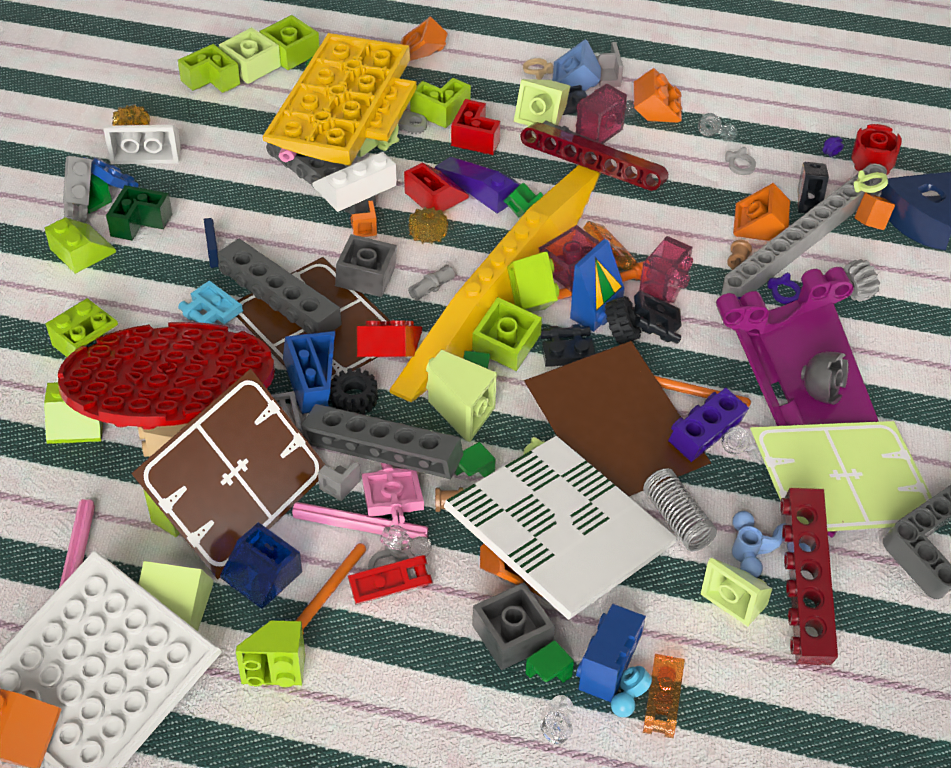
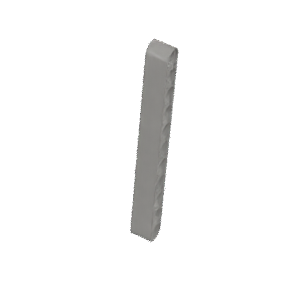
[721,164,887,297]

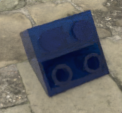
[220,522,302,609]

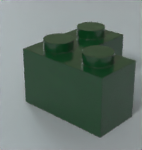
[106,185,172,241]

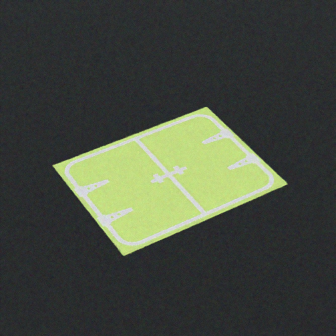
[750,421,932,531]

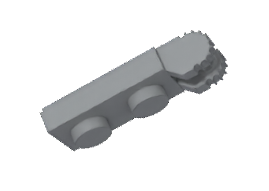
[63,156,92,223]

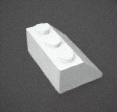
[104,125,181,164]
[312,152,396,212]

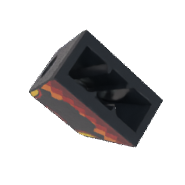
[798,162,829,213]

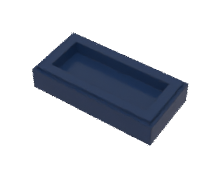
[203,218,219,268]

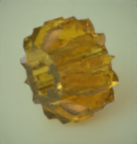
[112,104,150,126]
[408,206,448,244]

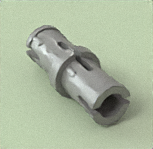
[408,265,455,301]

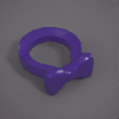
[767,272,801,304]

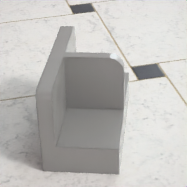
[596,42,623,88]

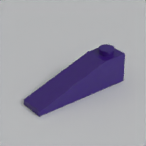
[435,157,521,213]

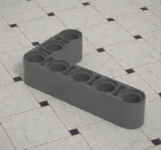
[882,485,951,599]

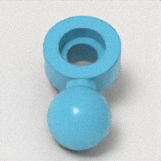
[611,666,652,718]

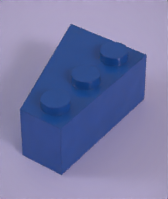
[283,331,335,414]
[576,604,646,702]

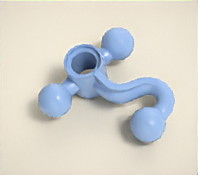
[732,511,811,578]

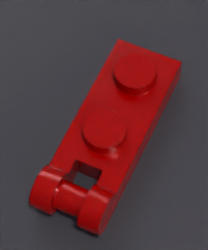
[348,555,433,605]

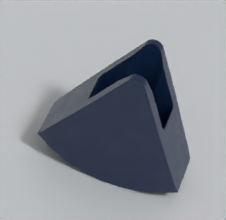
[880,172,951,251]

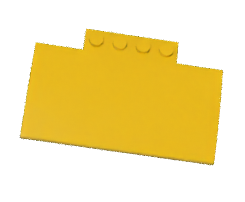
[263,33,417,166]

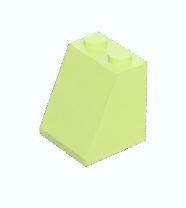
[426,350,497,442]
[139,561,214,631]

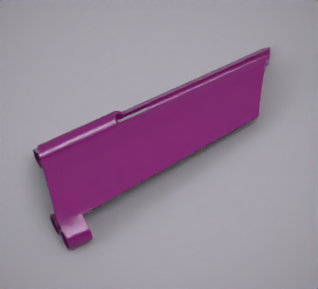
[716,267,879,538]

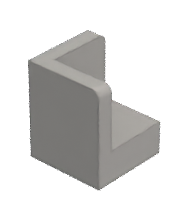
[318,462,361,501]

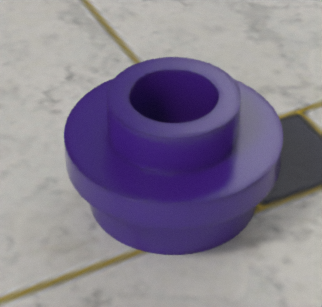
[822,137,844,157]

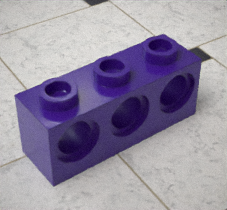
[668,388,749,462]

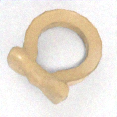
[523,58,553,80]

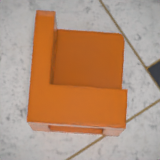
[855,192,895,230]
[350,201,377,237]

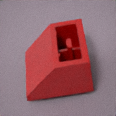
[404,162,469,217]
[357,321,422,357]

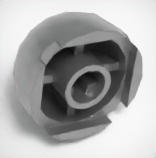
[801,352,848,404]

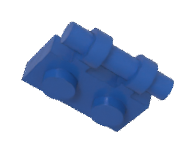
[83,157,139,189]

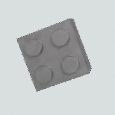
[335,234,397,297]
[472,582,555,670]

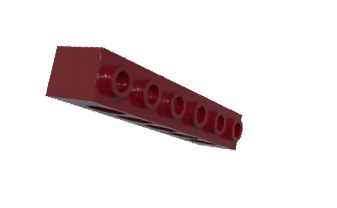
[780,488,838,665]

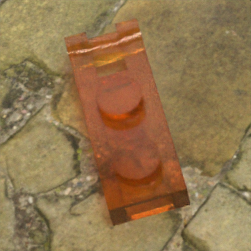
[583,221,637,271]
[643,654,685,739]

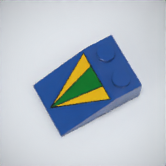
[570,238,624,332]

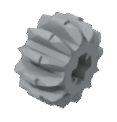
[843,259,880,302]

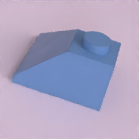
[552,39,601,91]

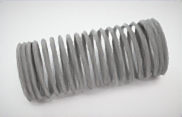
[643,468,717,552]

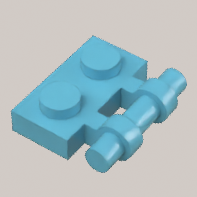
[178,281,243,325]

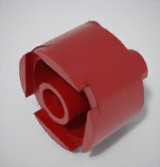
[851,124,902,175]

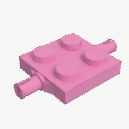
[362,463,424,525]

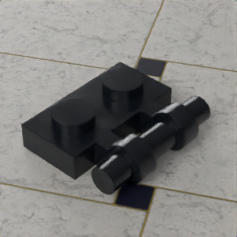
[634,290,682,344]
[540,324,595,367]

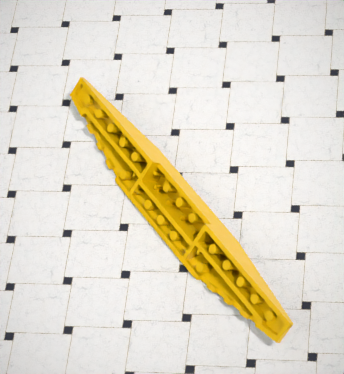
[390,165,601,403]

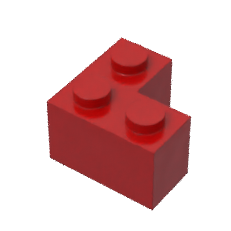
[451,99,501,155]

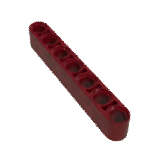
[520,122,669,191]

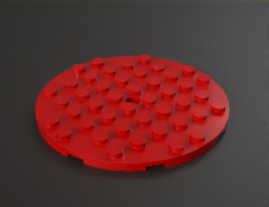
[58,322,275,430]

